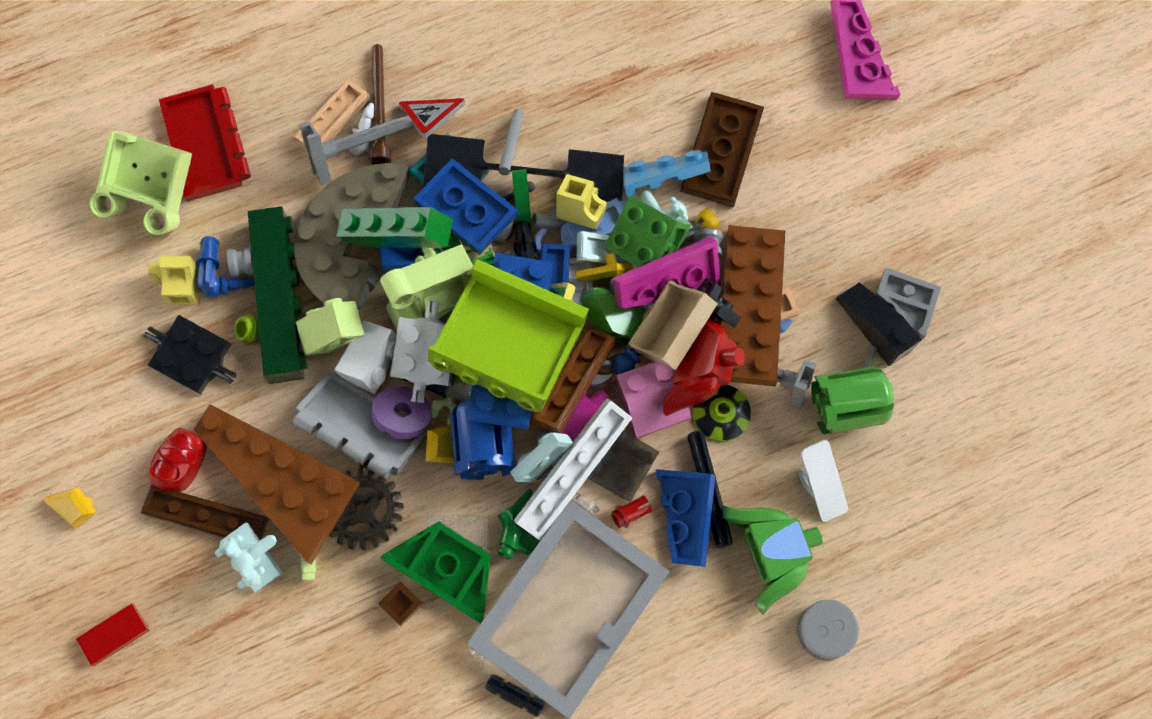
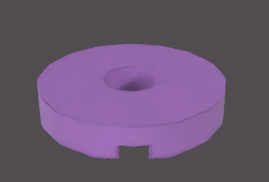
[371,386,432,439]

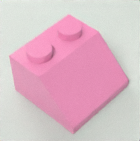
[615,362,691,439]

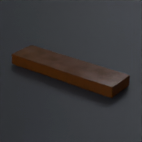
[141,484,269,540]

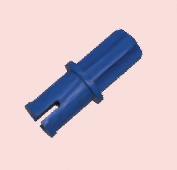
[196,236,220,291]

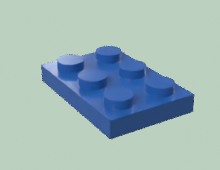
[413,159,518,255]

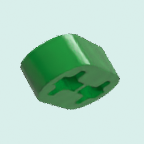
[512,169,532,223]

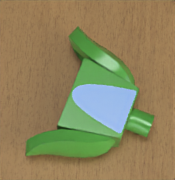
[723,506,823,615]

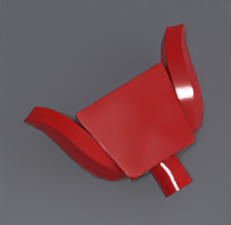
[663,320,745,416]

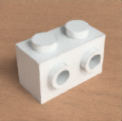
[335,320,396,394]

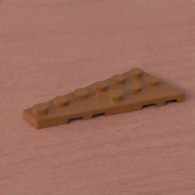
[193,404,360,565]

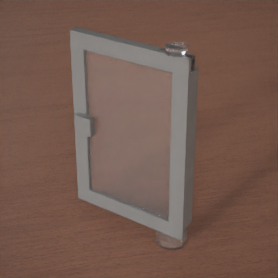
[467,492,670,719]

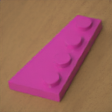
[830,0,901,100]

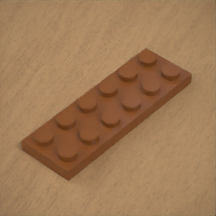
[720,225,786,387]

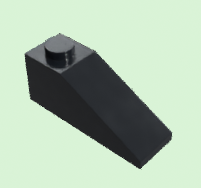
[836,282,922,367]

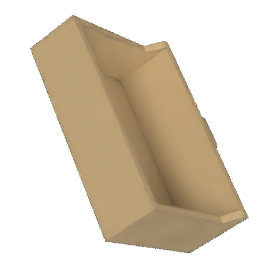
[628,280,717,370]

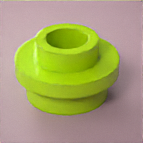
[234,314,259,344]

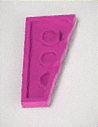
[613,237,721,309]

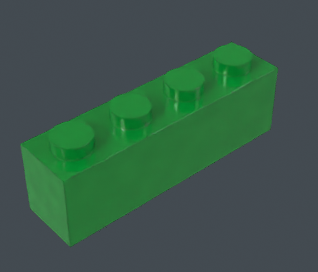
[336,207,453,248]

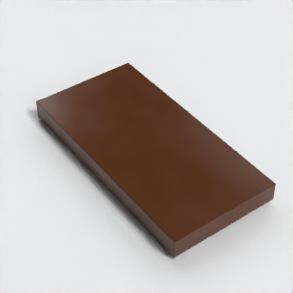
[680,92,764,208]

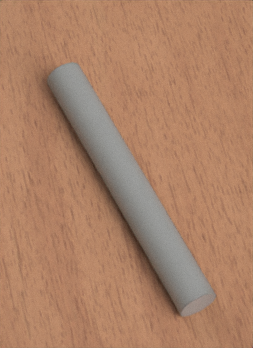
[498,109,524,175]

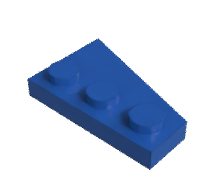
[656,469,716,567]

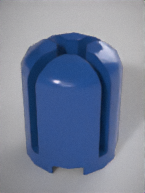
[450,400,516,480]

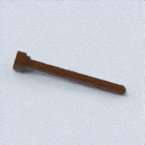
[369,44,392,165]

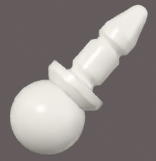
[348,103,374,156]

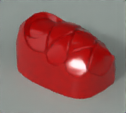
[148,428,207,492]

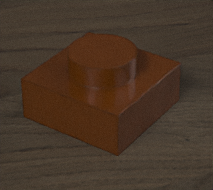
[378,581,423,627]

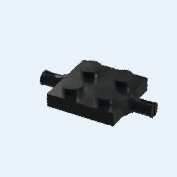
[144,315,236,395]

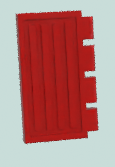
[159,84,251,202]

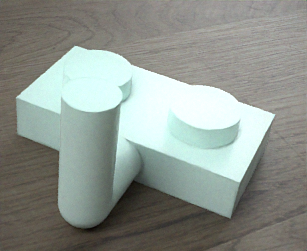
[510,432,574,483]

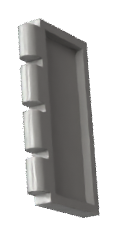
[292,371,429,479]

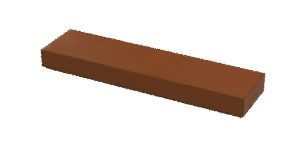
[532,326,616,433]

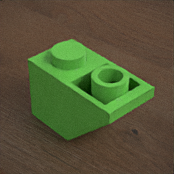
[580,288,645,346]

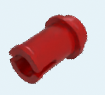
[611,495,652,528]

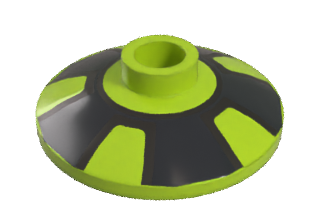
[692,385,751,442]

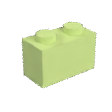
[296,298,364,356]

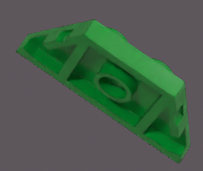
[380,521,491,624]

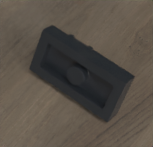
[688,278,741,328]

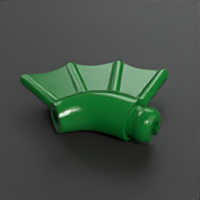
[497,489,548,560]

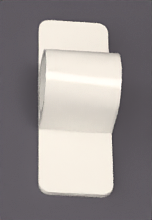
[798,440,848,522]

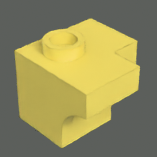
[556,174,607,230]
[148,256,199,305]

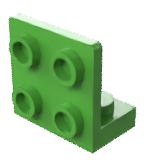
[605,196,691,267]

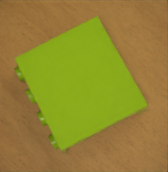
[428,259,589,413]

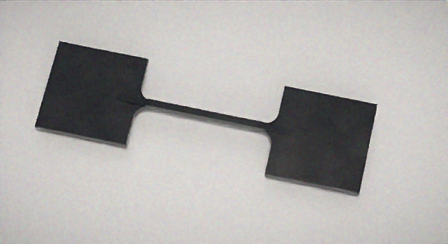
[423,134,624,202]

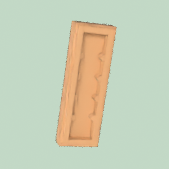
[293,79,370,150]

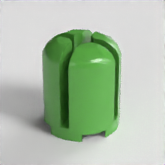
[811,366,894,435]

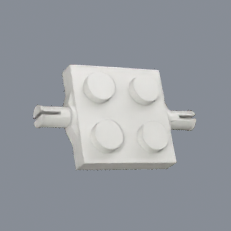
[390,300,453,403]

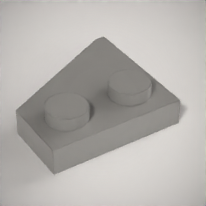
[876,268,941,340]

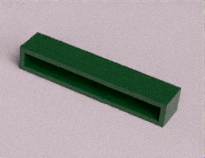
[247,206,308,384]

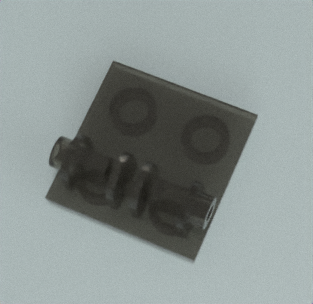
[588,431,660,503]

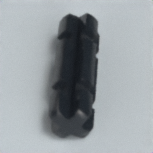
[485,674,545,717]

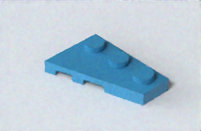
[624,150,711,197]

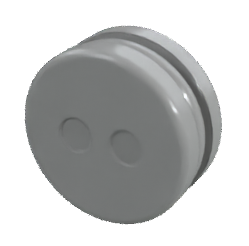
[797,600,859,660]

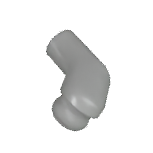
[531,207,567,230]

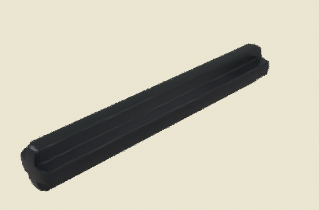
[688,431,733,548]

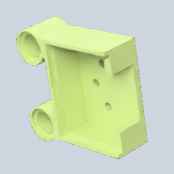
[89,131,192,235]
[380,244,473,331]

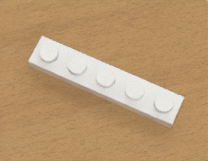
[514,398,632,540]

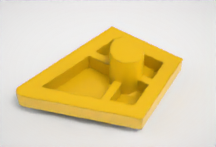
[575,253,633,282]
[425,424,454,463]
[43,487,97,528]

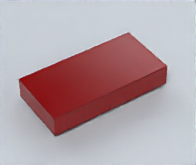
[76,603,150,666]

